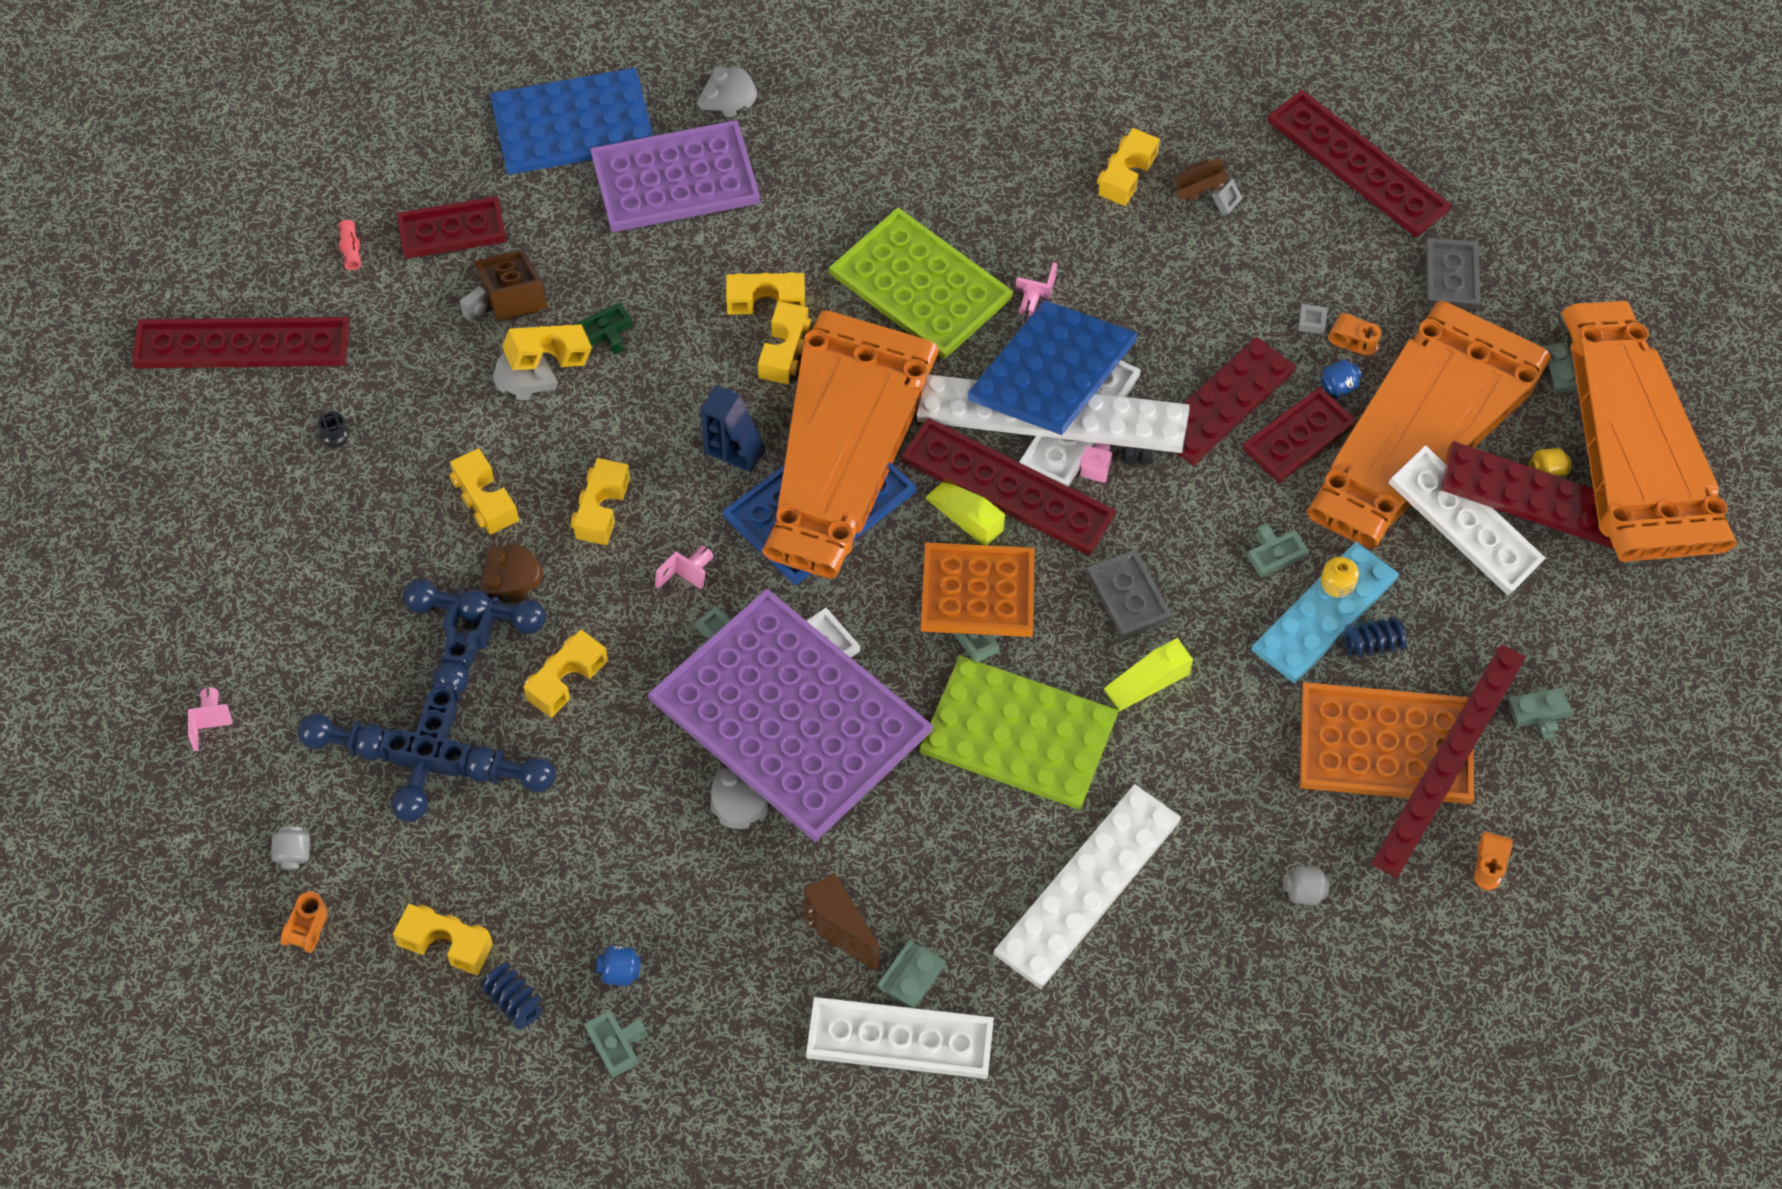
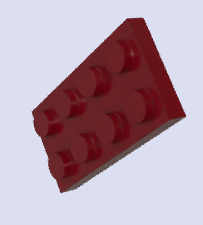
[397,196,507,259]
[1242,387,1357,484]

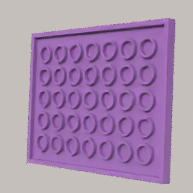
[648,589,933,842]

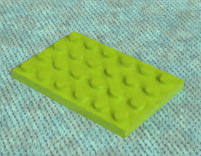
[829,208,1013,360]
[919,655,1119,810]

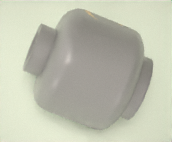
[271,826,310,870]
[1283,866,1329,906]

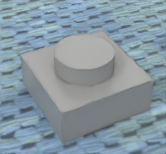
[1211,178,1242,214]
[460,286,489,321]
[1298,304,1327,334]

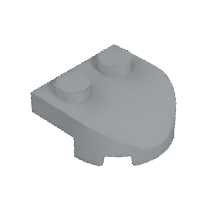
[697,67,757,117]
[493,352,558,400]
[710,768,769,829]

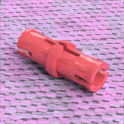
[338,220,361,270]

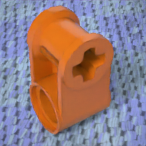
[1328,313,1381,356]
[1474,831,1513,890]
[281,892,328,953]

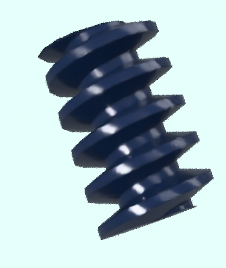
[1343,617,1406,658]
[480,962,543,1030]

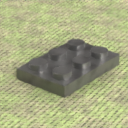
[1425,238,1481,310]
[1086,549,1173,639]

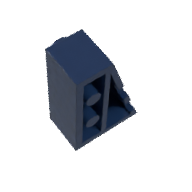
[700,385,766,473]

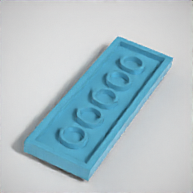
[1252,542,1399,684]

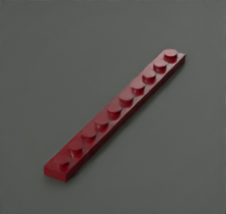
[1371,644,1526,879]

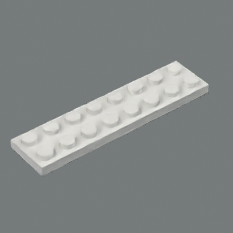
[994,784,1181,989]

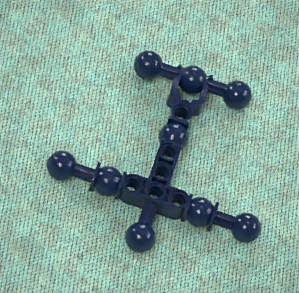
[298,579,556,822]

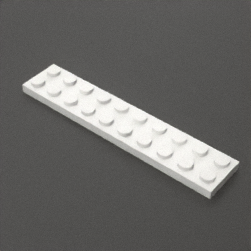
[917,375,1190,453]

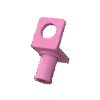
[1016,262,1057,317]
[1079,443,1112,483]
[655,546,713,589]
[188,688,232,751]

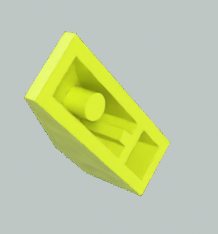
[926,482,1005,545]
[1104,638,1193,711]

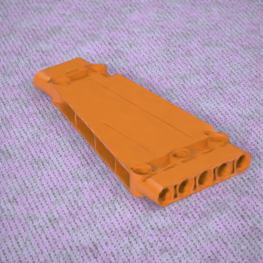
[1307,301,1551,549]
[1562,301,1737,562]
[762,310,939,579]

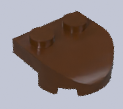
[1173,156,1228,201]
[480,545,543,603]

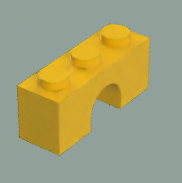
[1097,128,1160,206]
[726,272,805,315]
[758,301,812,384]
[502,325,592,370]
[449,448,519,535]
[571,458,630,545]
[523,630,608,718]
[393,904,493,976]

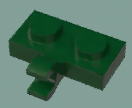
[574,302,633,355]

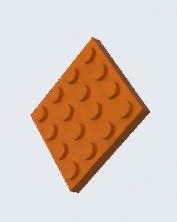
[921,542,1035,637]

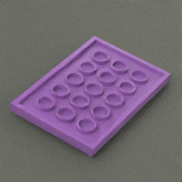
[590,120,760,233]

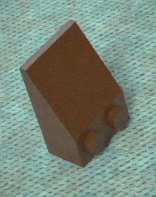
[474,249,547,321]
[801,873,879,970]

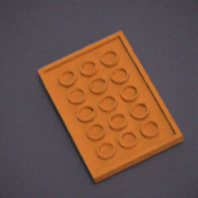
[1300,682,1474,804]

